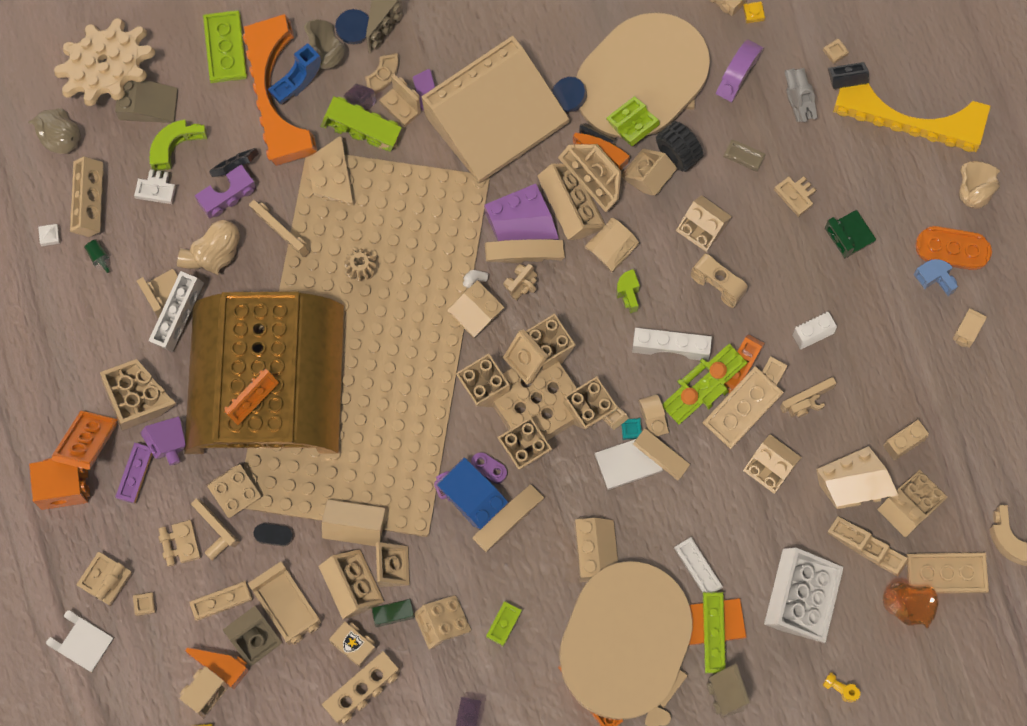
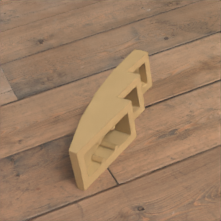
[485,239,564,263]
[472,484,544,552]
[828,517,908,577]

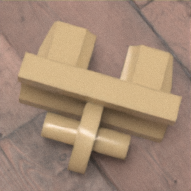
[503,264,538,301]

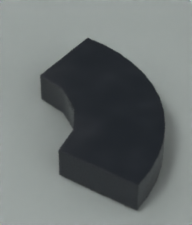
[209,148,259,177]

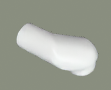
[463,270,488,288]

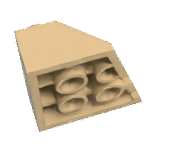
[100,359,176,431]
[816,446,899,509]

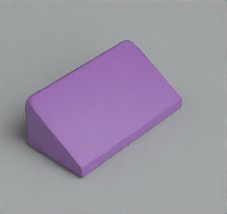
[413,69,435,111]

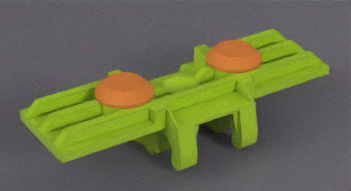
[662,344,747,425]

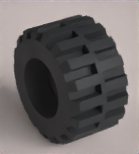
[656,121,704,172]

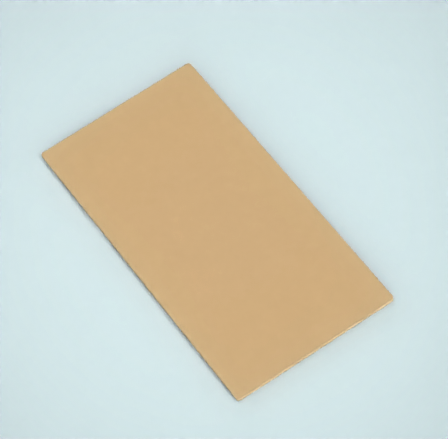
[244,155,490,537]

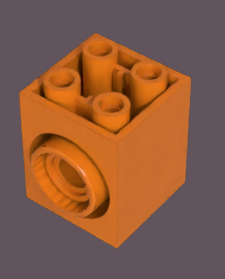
[29,458,90,510]

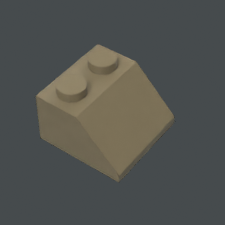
[223,606,282,667]

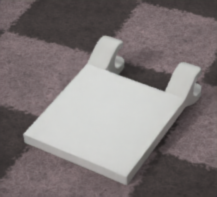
[46,610,114,672]

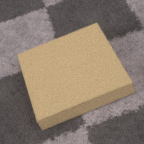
[503,329,548,384]

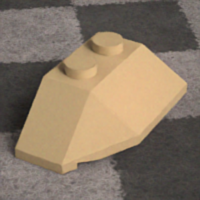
[558,144,621,212]

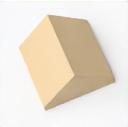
[376,542,410,587]

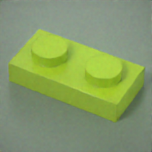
[486,601,522,647]

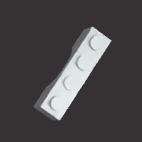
[632,328,712,361]

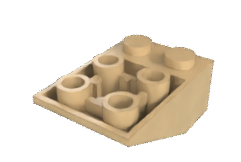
[877,470,948,538]

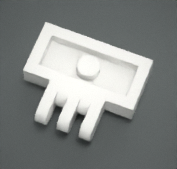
[134,169,176,204]

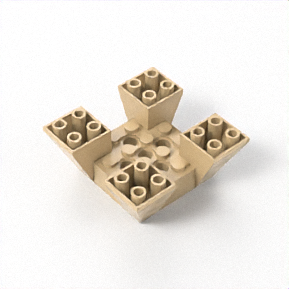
[456,314,618,470]

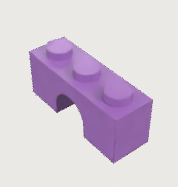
[195,165,256,219]

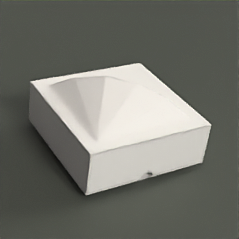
[38,224,60,246]

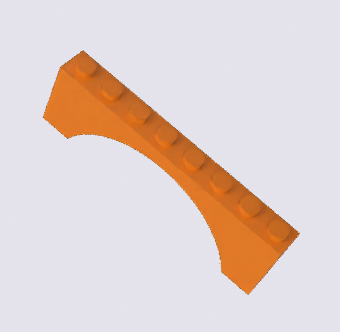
[243,14,318,166]

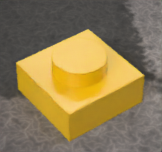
[743,1,765,24]

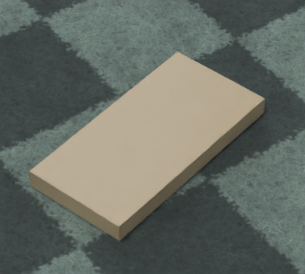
[703,366,784,449]
[906,553,989,594]

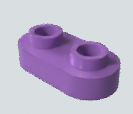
[471,453,507,484]

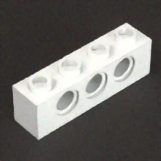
[149,271,204,352]

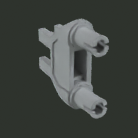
[784,68,817,122]

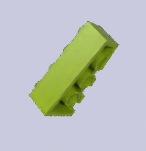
[320,96,402,152]

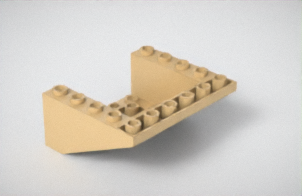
[422,36,569,184]

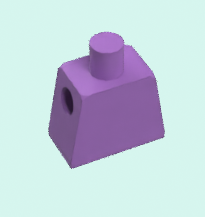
[140,417,185,466]

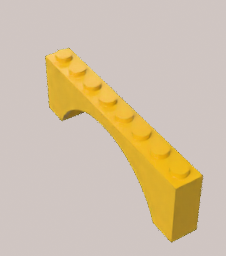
[833,83,991,152]

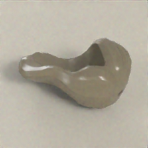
[304,19,345,69]
[28,108,81,154]

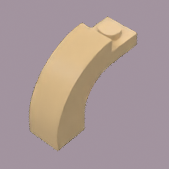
[990,505,1027,566]

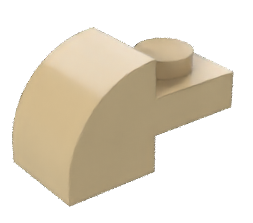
[638,395,669,437]

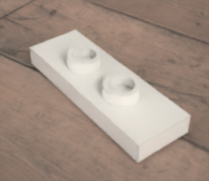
[674,537,723,594]

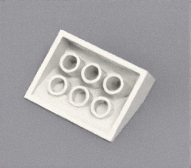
[764,548,843,643]

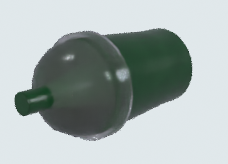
[84,239,111,273]

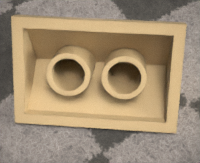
[322,499,386,546]

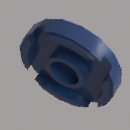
[335,9,369,45]
[551,77,587,113]

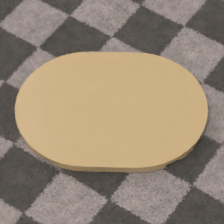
[576,13,710,138]
[559,562,692,720]

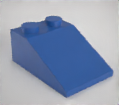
[436,458,508,530]

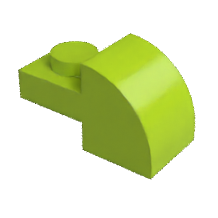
[616,269,640,314]

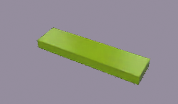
[703,592,725,673]

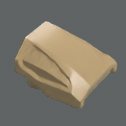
[585,218,639,272]

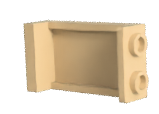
[248,562,321,645]

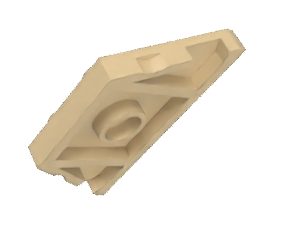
[307,137,353,205]

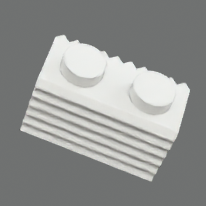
[792,312,837,349]

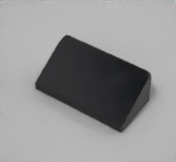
[828,62,869,89]
[579,123,617,145]

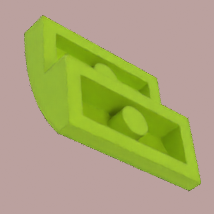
[606,96,660,146]

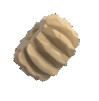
[344,248,376,281]

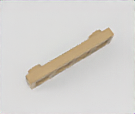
[249,200,309,257]

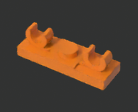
[224,369,279,425]

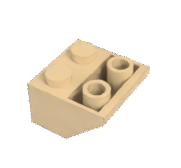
[676,195,732,252]
[743,435,801,494]

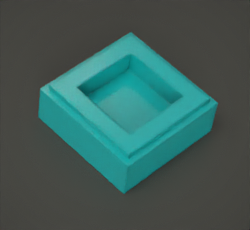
[621,418,642,440]

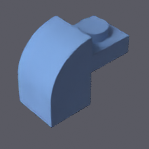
[914,259,958,296]

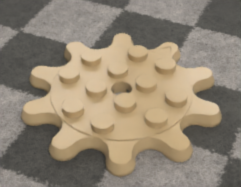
[54,19,155,106]

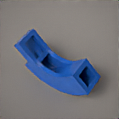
[268,43,321,105]

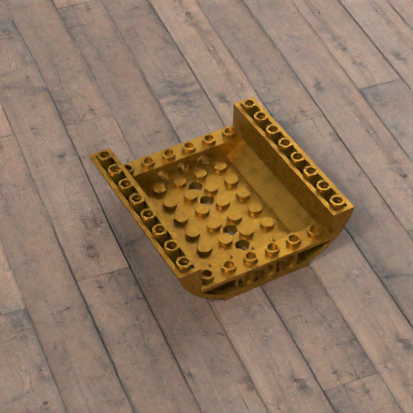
[184,291,344,454]

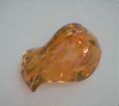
[883,582,938,628]

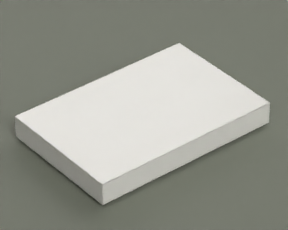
[594,439,663,490]

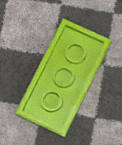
[203,10,247,83]

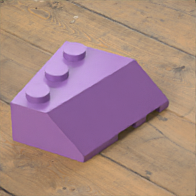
[484,184,559,241]

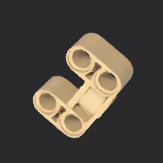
[691,254,748,308]

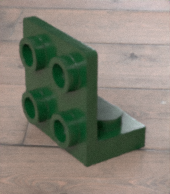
[825,210,876,259]

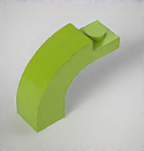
[149,120,207,171]

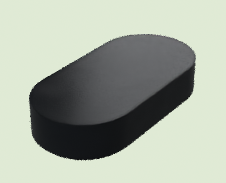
[253,523,293,547]

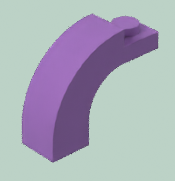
[715,40,764,102]

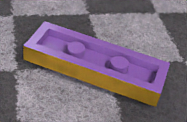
[115,443,152,504]

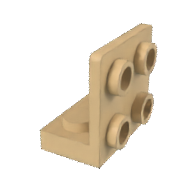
[379,74,421,127]
[137,269,178,319]
[206,464,261,518]
[413,596,471,649]

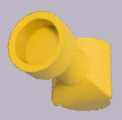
[822,672,860,703]

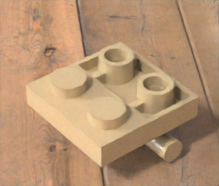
[76,552,132,606]

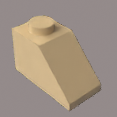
[953,308,987,348]

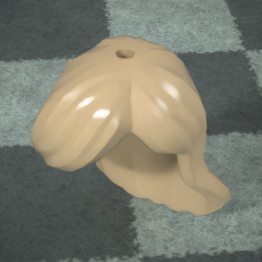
[959,161,1000,209]
[190,220,240,275]

